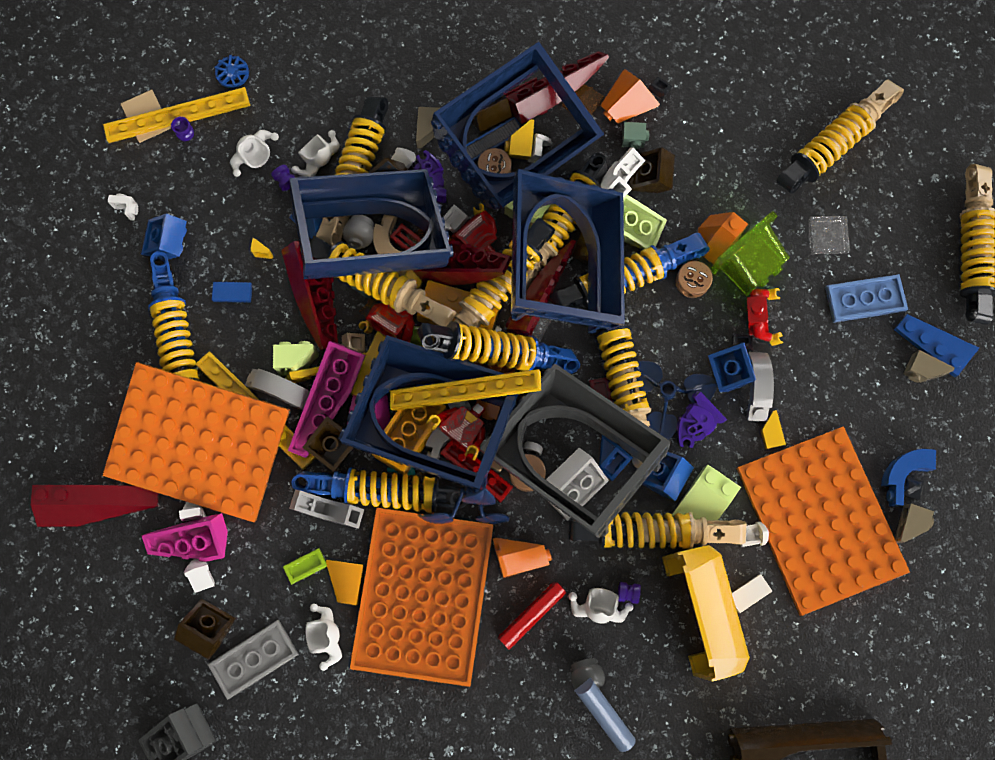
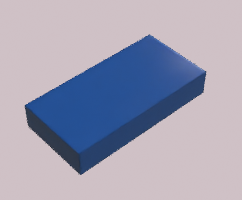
[212,282,252,303]

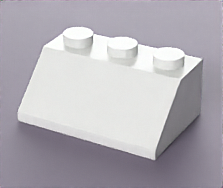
[546,448,609,521]

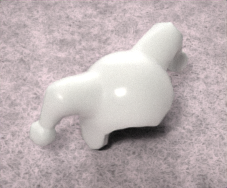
[230,130,279,177]
[291,130,340,177]
[568,588,633,624]
[305,604,342,671]

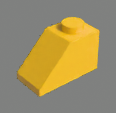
[504,119,534,160]

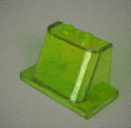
[710,211,790,296]

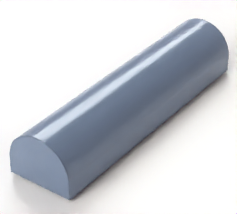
[574,678,635,752]

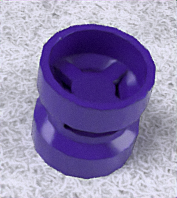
[171,116,194,141]
[271,165,295,191]
[618,581,641,604]

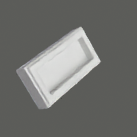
[732,574,772,613]

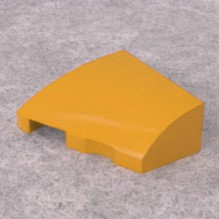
[326,560,363,605]

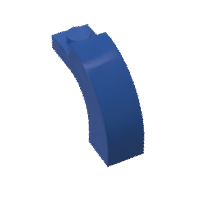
[881,449,936,507]

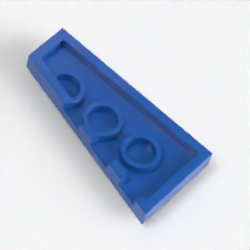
[894,314,979,378]

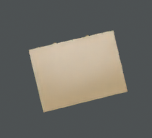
[121,90,171,143]

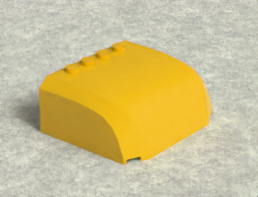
[662,545,750,682]

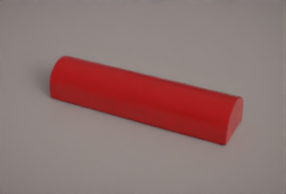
[440,440,513,503]
[498,581,566,650]

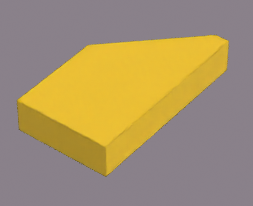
[285,366,320,383]
[761,410,786,449]

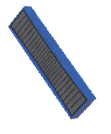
[466,117,521,162]

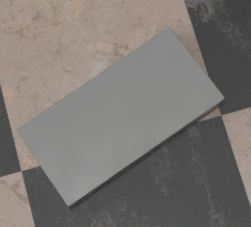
[207,620,299,700]

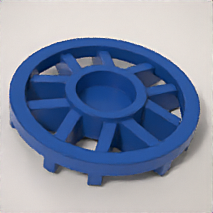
[215,55,249,88]

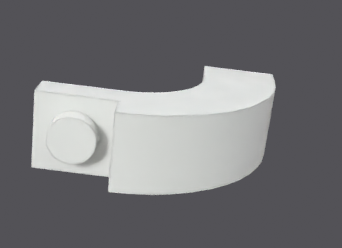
[601,148,645,197]

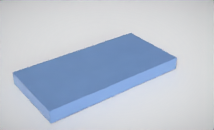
[825,274,908,323]

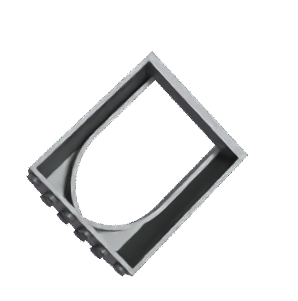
[480,364,671,538]

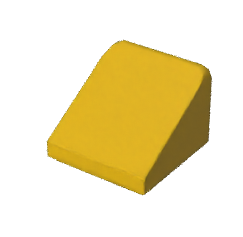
[251,238,273,259]

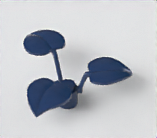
[634,361,718,440]
[417,485,509,524]

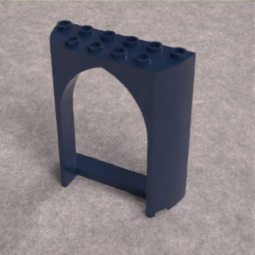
[431,42,604,209]
[290,169,453,280]
[511,169,625,333]
[339,335,519,491]

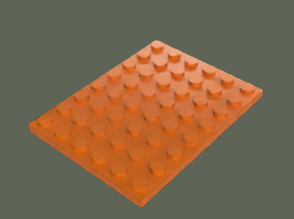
[103,362,290,522]
[736,426,910,616]
[350,508,493,687]

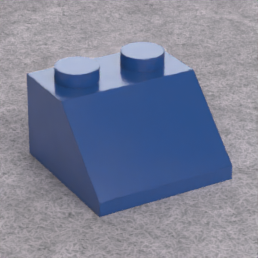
[141,213,187,259]
[708,343,756,392]
[642,452,694,501]

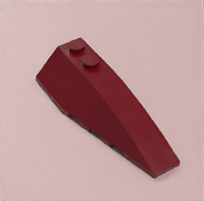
[504,51,609,124]
[505,240,576,337]
[281,241,338,350]
[413,241,512,285]
[31,485,159,527]

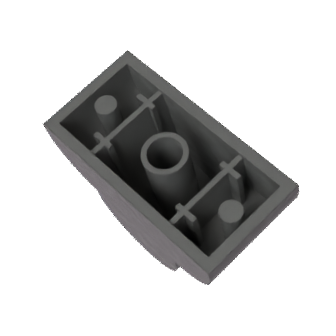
[138,704,217,760]

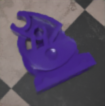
[414,150,447,203]
[676,391,727,448]

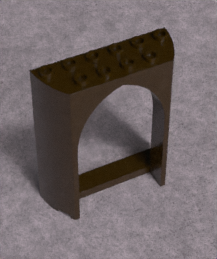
[728,719,892,760]

